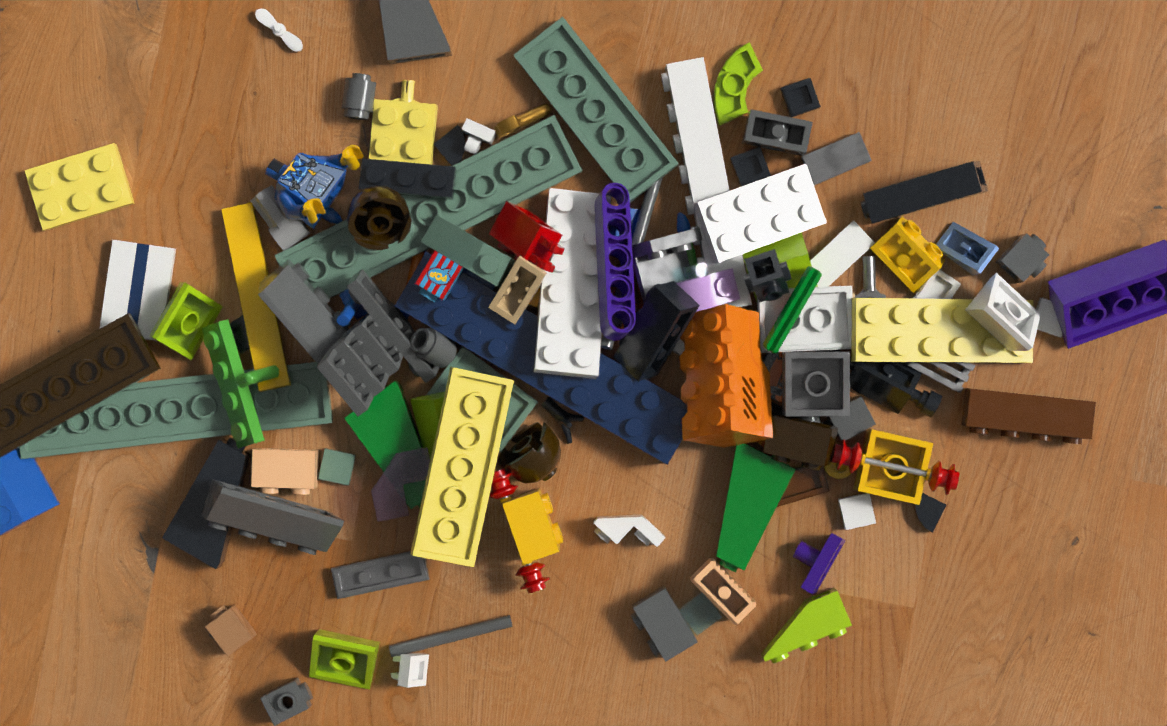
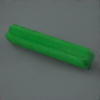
[763,266,822,354]

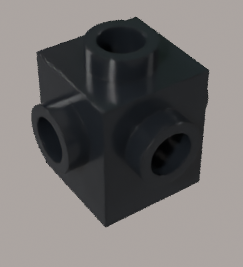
[743,249,792,303]

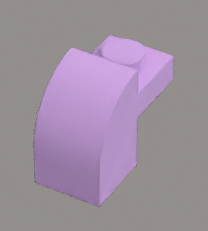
[676,268,740,312]

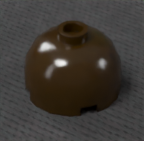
[347,185,412,250]
[498,422,561,484]

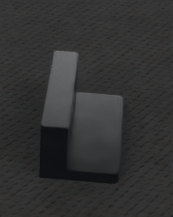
[850,362,922,414]

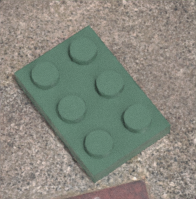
[427,346,538,452]

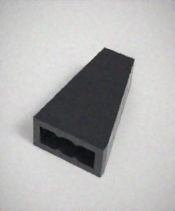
[861,161,988,224]
[162,437,250,569]

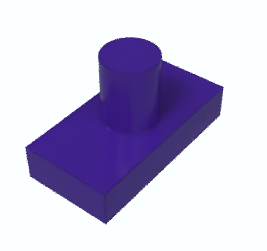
[793,533,846,595]

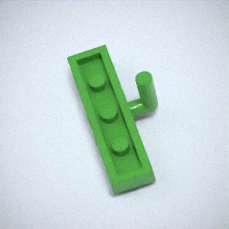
[202,319,279,448]

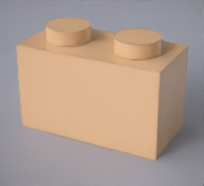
[251,448,319,494]

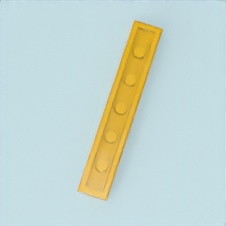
[221,203,291,392]

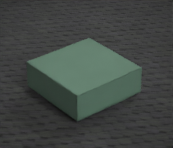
[318,448,356,486]

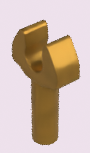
[494,103,552,139]

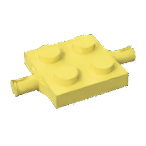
[369,80,438,165]

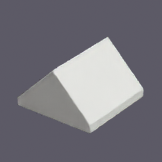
[965,273,1041,351]

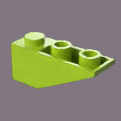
[761,588,852,663]

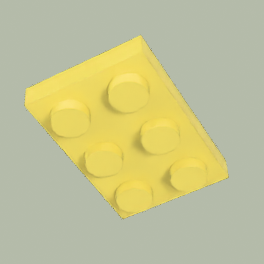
[24,143,135,231]

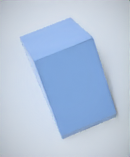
[936,222,999,275]

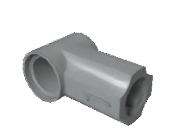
[250,185,310,251]

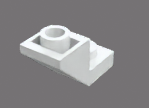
[594,514,665,547]

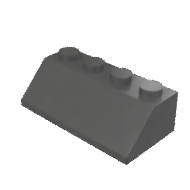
[258,259,351,364]
[201,479,344,555]

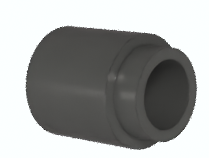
[341,73,377,120]
[410,328,457,368]

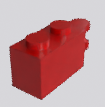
[489,201,565,273]

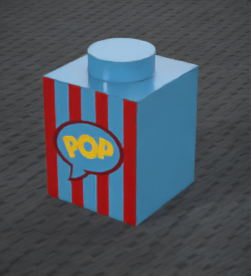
[415,251,464,302]

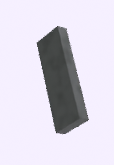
[331,551,430,599]

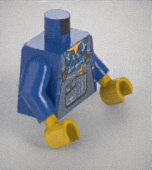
[265,145,364,228]

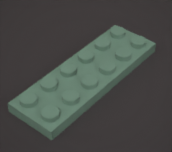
[514,17,679,203]

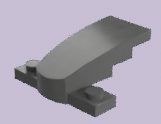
[317,269,439,416]

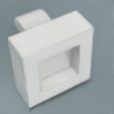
[462,118,497,154]
[391,653,429,688]

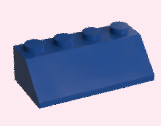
[0,448,60,536]

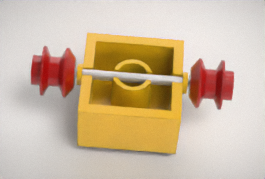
[831,428,960,505]
[489,468,564,593]

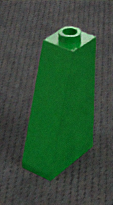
[345,381,429,509]
[716,443,796,572]

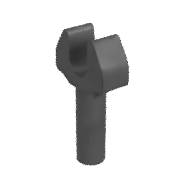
[855,256,886,298]

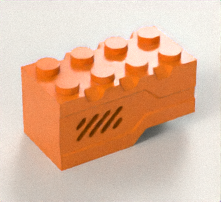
[679,304,773,448]

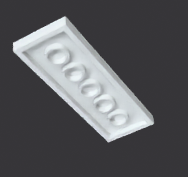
[534,188,611,379]

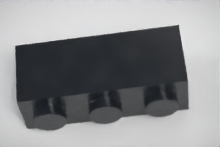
[613,281,700,382]

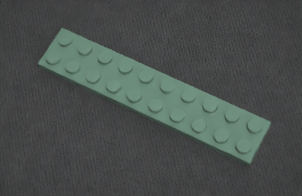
[274,115,582,299]
[20,362,333,459]

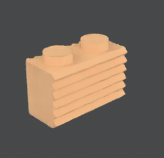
[690,558,756,626]

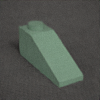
[421,215,516,288]

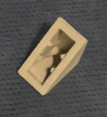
[488,256,547,324]

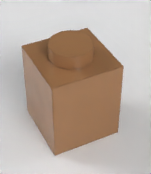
[205,605,257,657]

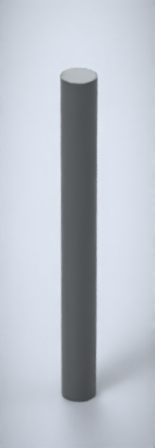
[389,615,513,657]

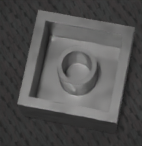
[782,352,850,416]

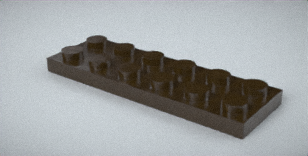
[0,313,161,458]

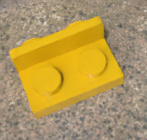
[870,216,945,293]

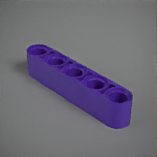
[594,182,636,341]

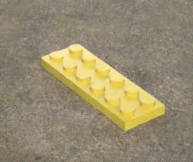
[851,298,1033,363]
[410,367,514,567]

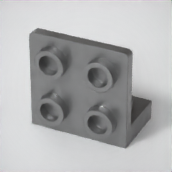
[632,227,702,303]

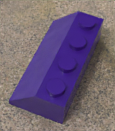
[1048,240,1167,349]

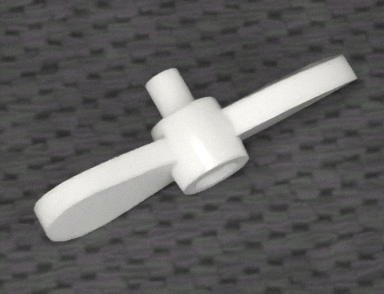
[255,9,303,52]

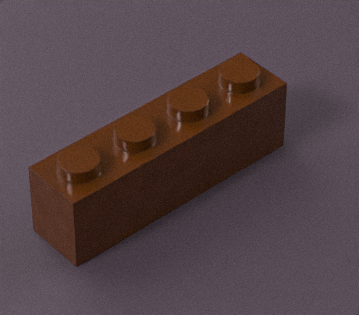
[961,388,1096,445]

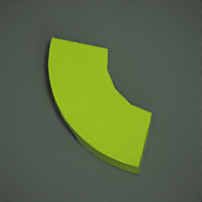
[713,42,763,126]

